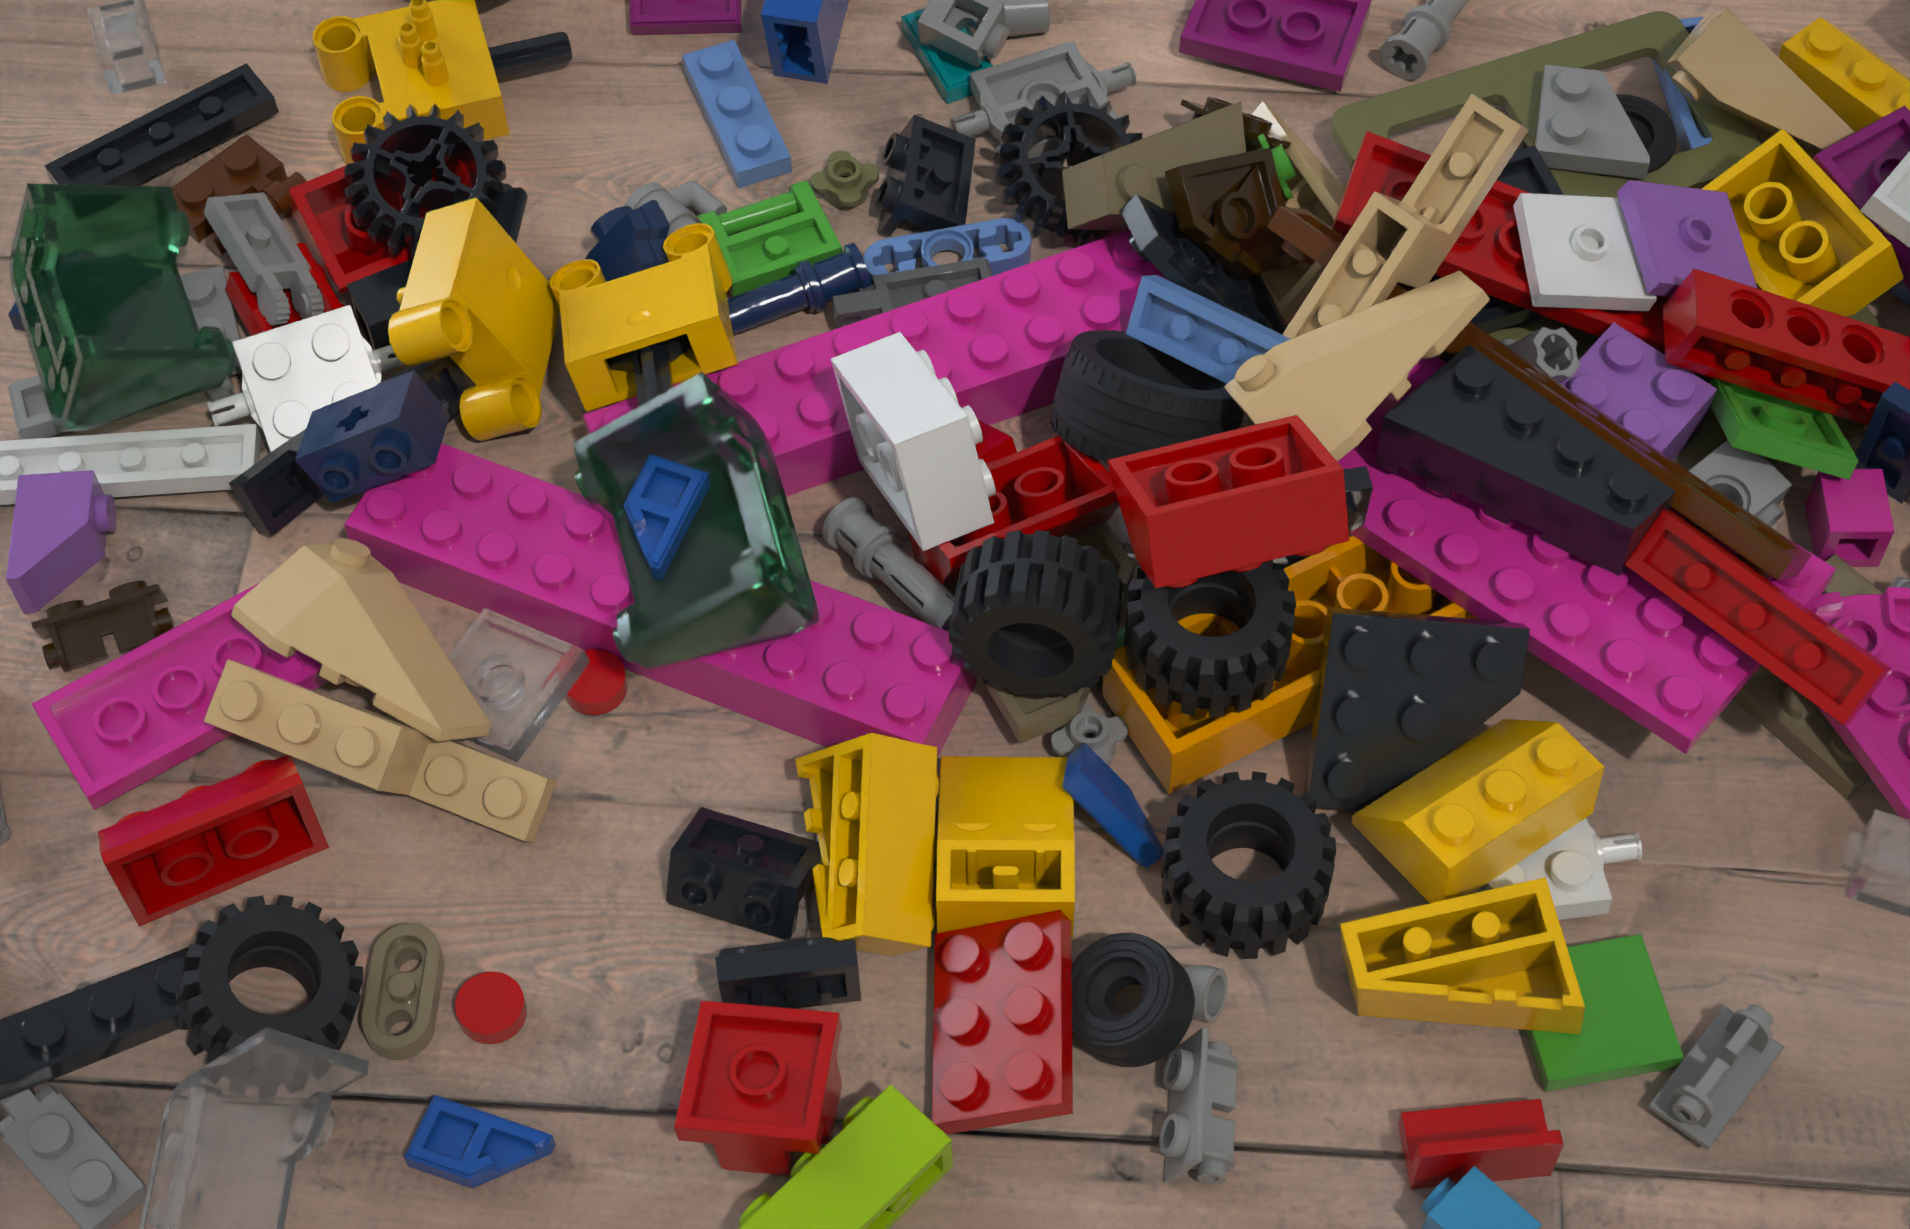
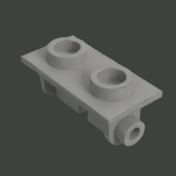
[1648,1004,1784,1150]
[1159,1027,1238,1184]

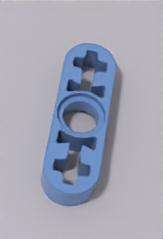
[864,218,1031,283]

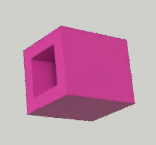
[1805,468,1895,567]

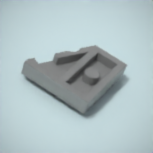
[1535,64,1650,179]

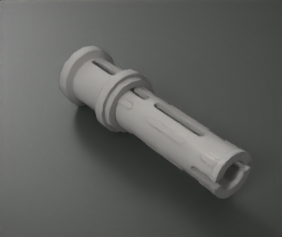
[1380,0,1469,80]
[822,497,955,631]

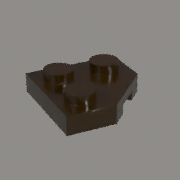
[1165,147,1300,279]

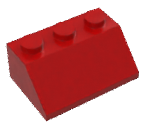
[288,150,476,294]
[1108,415,1350,589]
[907,436,1120,586]
[98,755,329,927]

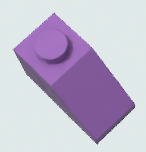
[6,470,117,614]

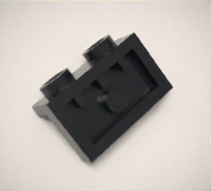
[875,115,976,237]
[666,807,822,940]
[716,937,861,1009]

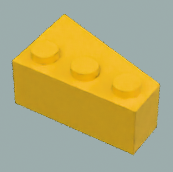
[795,733,939,956]

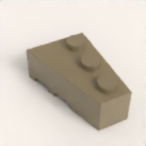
[1062,101,1246,230]

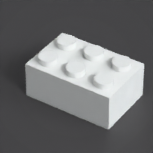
[831,332,996,551]

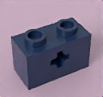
[295,370,450,503]

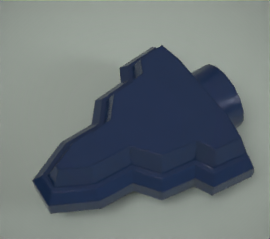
[585,200,670,282]

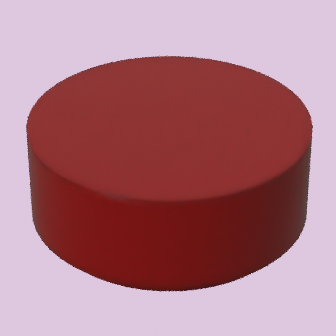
[561,649,628,715]
[455,971,527,1044]

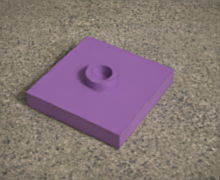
[1617,180,1757,297]

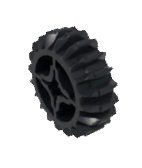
[994,90,1143,247]
[344,104,507,259]

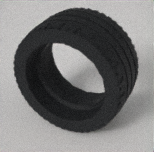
[1050,330,1244,464]

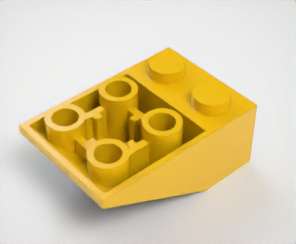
[936,756,1075,939]

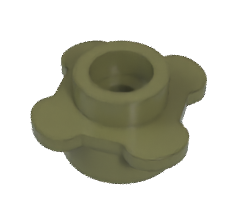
[811,151,879,209]

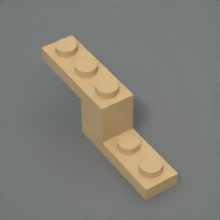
[1282,94,1529,339]
[204,659,557,843]

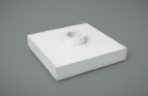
[1513,193,1657,311]

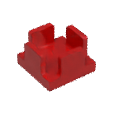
[674,1001,842,1175]

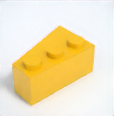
[1340,877,1585,1034]

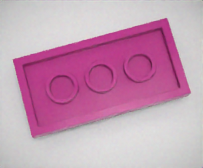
[32,583,328,810]

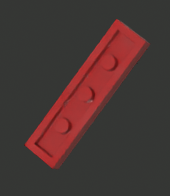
[1625,510,1891,725]

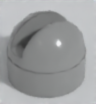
[1184,965,1228,1023]

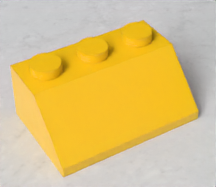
[1778,17,1910,132]
[1702,129,1904,316]
[1351,719,1605,903]

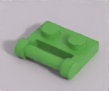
[697,180,842,297]

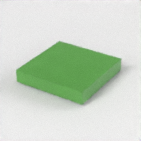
[1710,377,1858,480]
[1525,934,1684,1092]

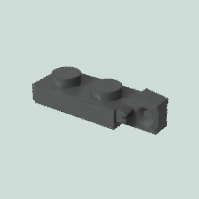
[832,258,993,329]

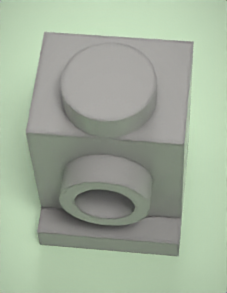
[917,0,1009,68]

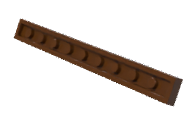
[1267,206,1811,581]

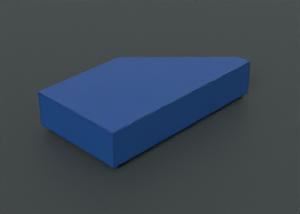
[624,454,711,580]
[1063,742,1164,869]
[404,1095,556,1189]

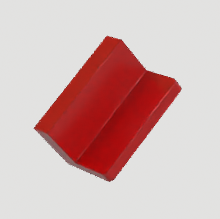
[1398,1099,1564,1189]

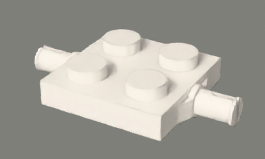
[207,305,405,452]
[1472,818,1642,920]

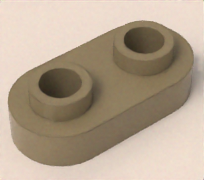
[361,923,444,1060]

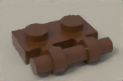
[157,134,307,256]

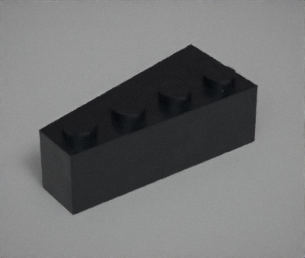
[1375,344,1676,576]

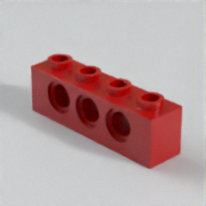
[1663,268,1910,425]

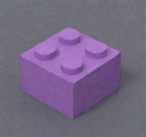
[1560,322,1717,461]

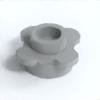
[1051,703,1128,766]

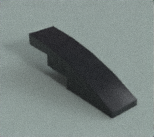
[229,356,470,536]

